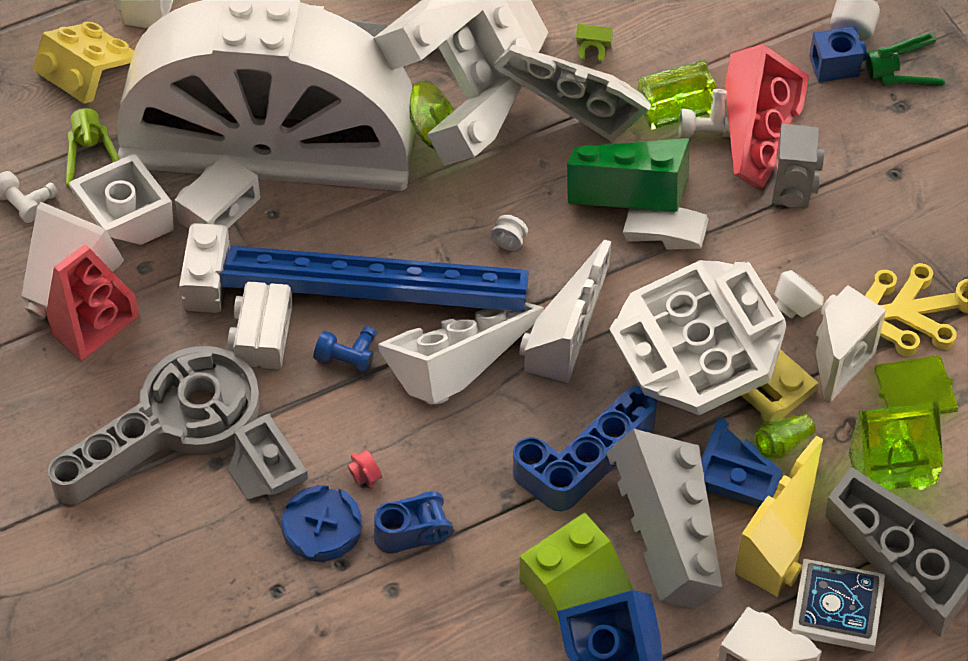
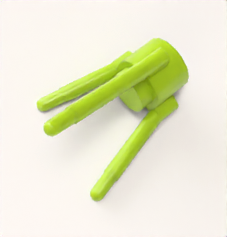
[66,108,119,187]

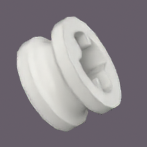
[491,215,528,251]

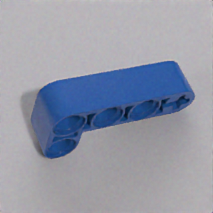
[513,386,657,511]

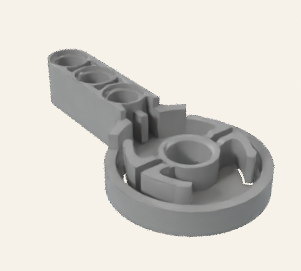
[48,346,260,505]

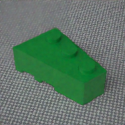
[567,138,689,212]

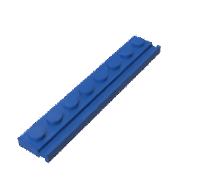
[221,246,529,312]

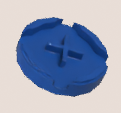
[281,485,362,562]

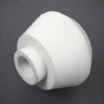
[774,270,824,319]

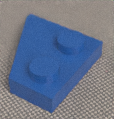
[701,417,783,508]

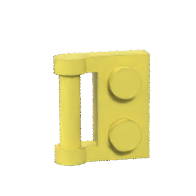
[741,349,818,426]

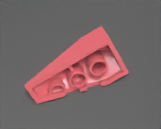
[725,44,809,189]

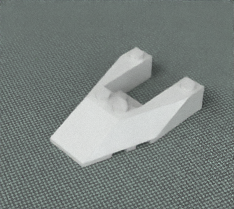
[374,0,548,166]

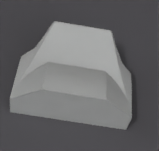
[227,413,308,500]

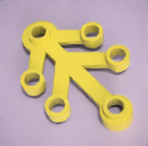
[865,263,968,357]

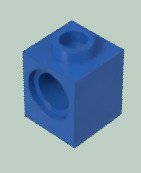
[809,27,867,82]

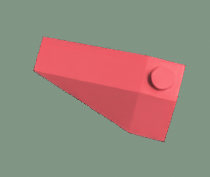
[46,244,140,361]

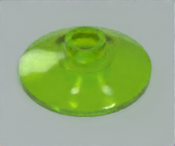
[410,81,454,150]

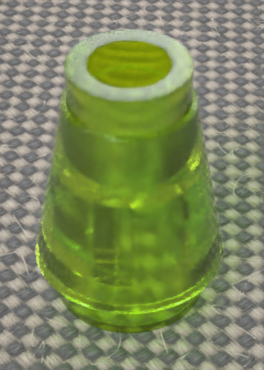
[755,413,816,459]

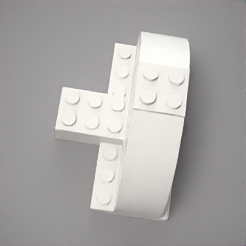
[117,0,421,191]

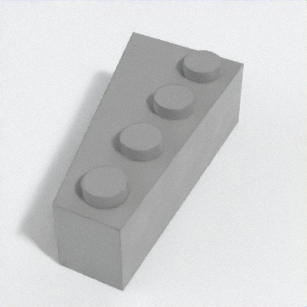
[606,429,723,609]
[826,467,968,637]

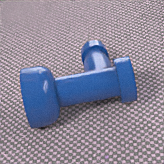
[313,326,377,373]

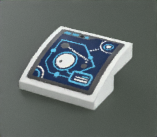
[791,559,885,652]

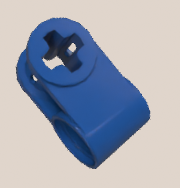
[374,491,454,553]

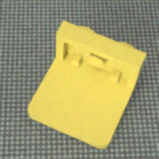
[33,22,134,104]

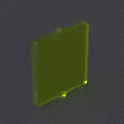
[874,355,959,422]

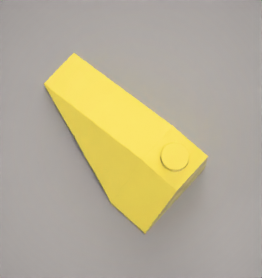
[734,436,823,597]

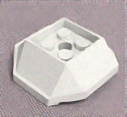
[609,260,786,415]

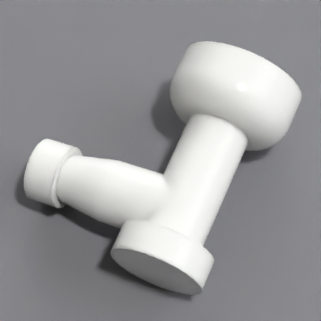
[678,89,730,138]
[0,171,58,223]

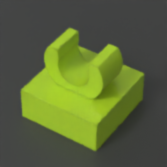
[575,23,614,63]

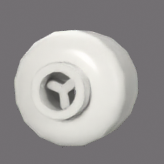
[830,0,880,41]

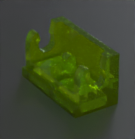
[637,60,718,130]

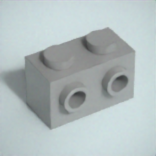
[772,124,824,208]

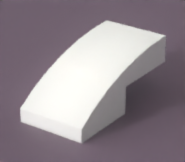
[623,207,709,250]

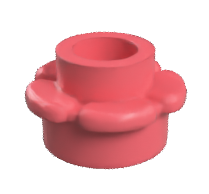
[347,450,382,488]

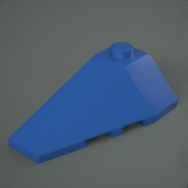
[557,590,663,661]

